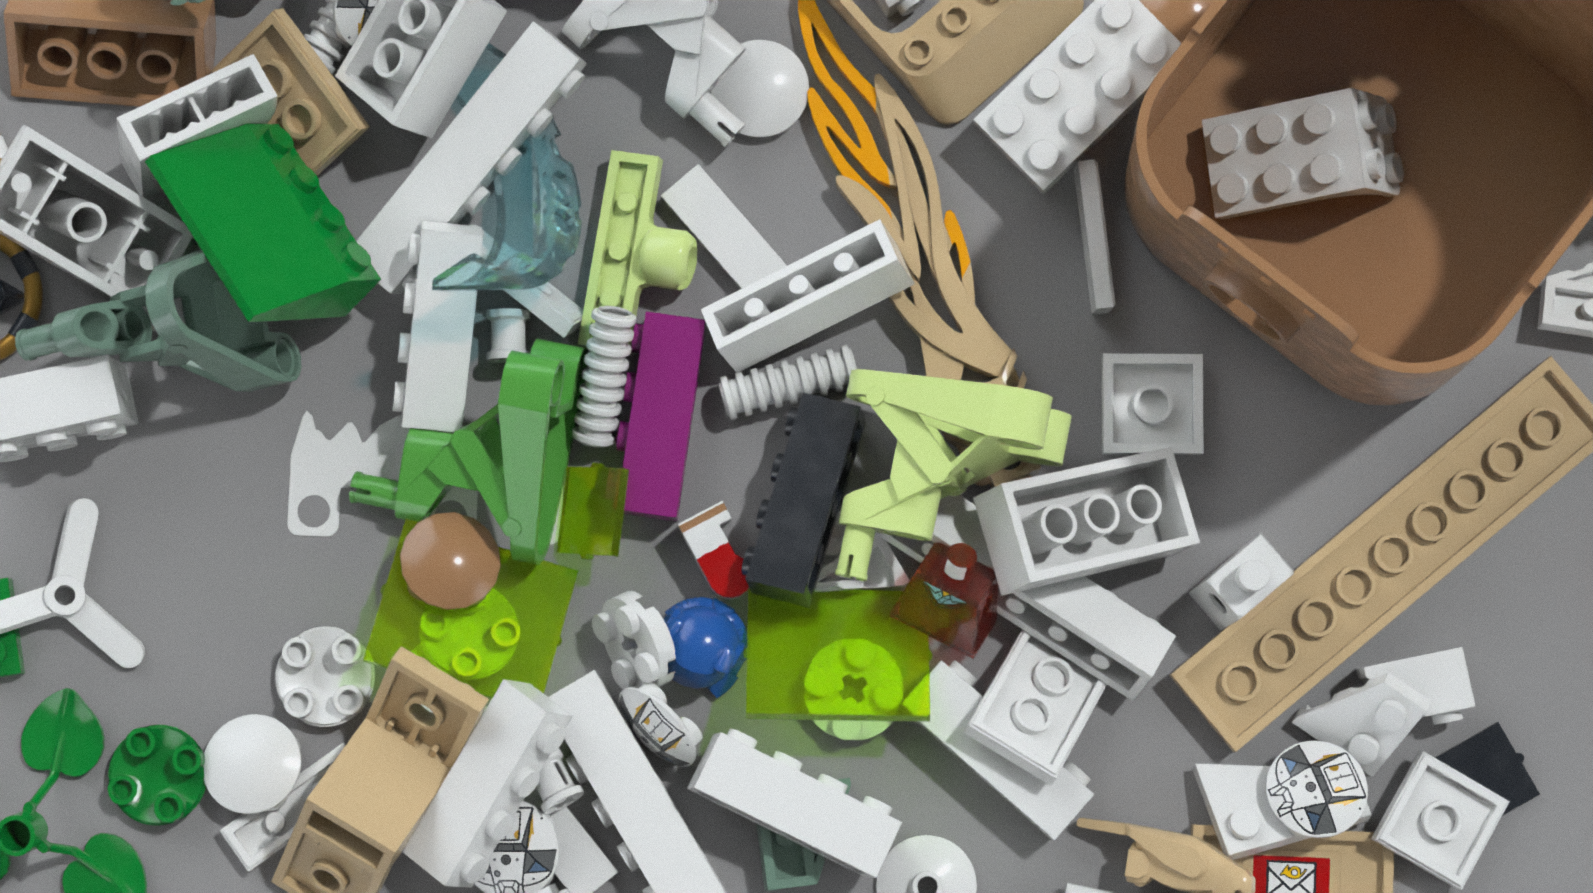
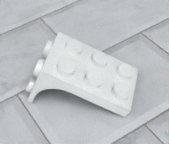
[1202,88,1404,219]

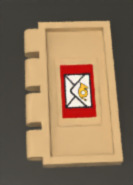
[1189,824,1394,893]

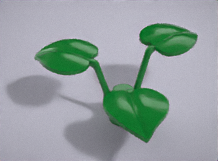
[0,688,147,893]

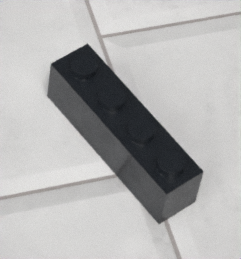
[742,393,866,608]

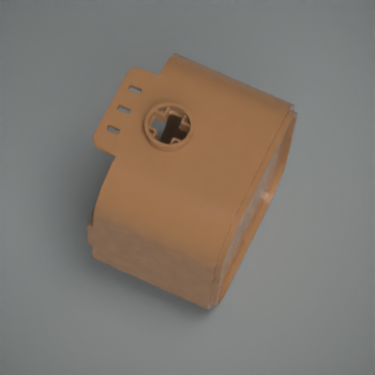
[1125,0,1593,405]

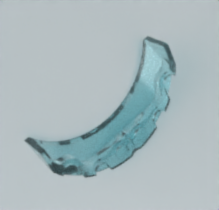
[432,43,582,291]

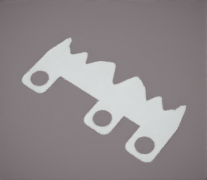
[287,411,563,545]

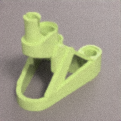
[835,369,1072,581]

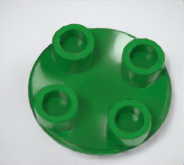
[108,725,206,826]

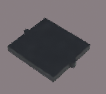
[1434,722,1540,816]

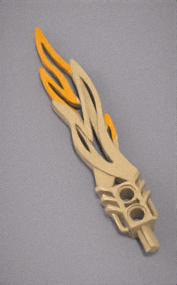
[798,0,1042,489]

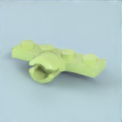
[578,150,697,348]

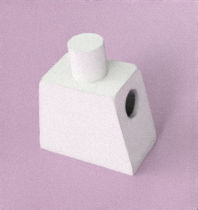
[1188,532,1294,631]

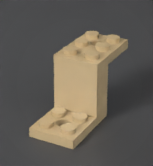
[271,646,489,893]

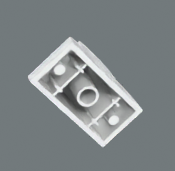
[0,125,193,313]

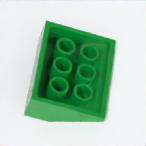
[145,123,381,322]

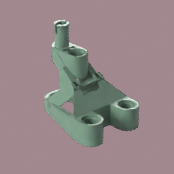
[15,249,302,392]

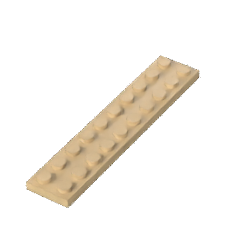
[1169,356,1593,752]

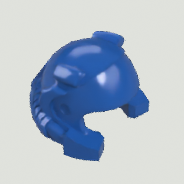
[663,597,750,698]

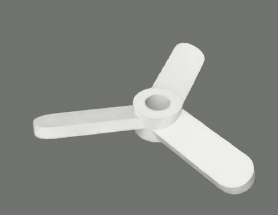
[0,498,145,668]

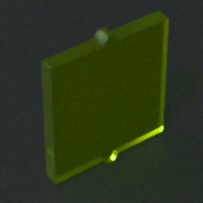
[556,462,629,560]

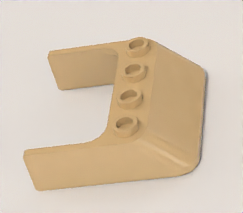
[826,0,1084,125]

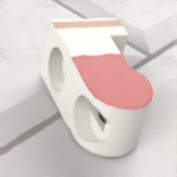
[677,501,749,600]

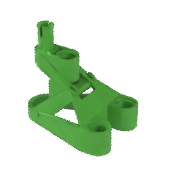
[349,339,588,565]

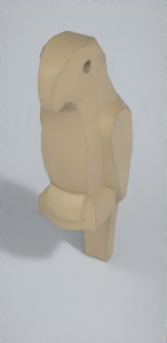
[1076,817,1256,893]

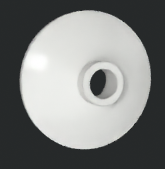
[876,835,977,893]

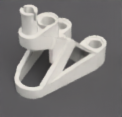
[561,0,746,147]

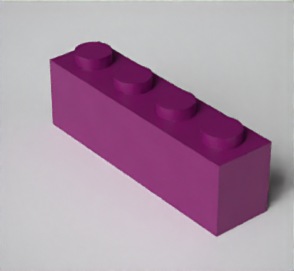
[609,311,706,522]

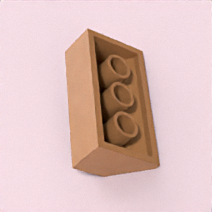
[3,0,217,107]

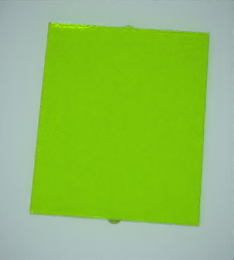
[363,519,579,700]
[743,589,933,722]

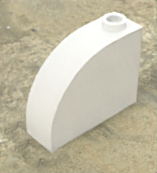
[116,54,277,200]

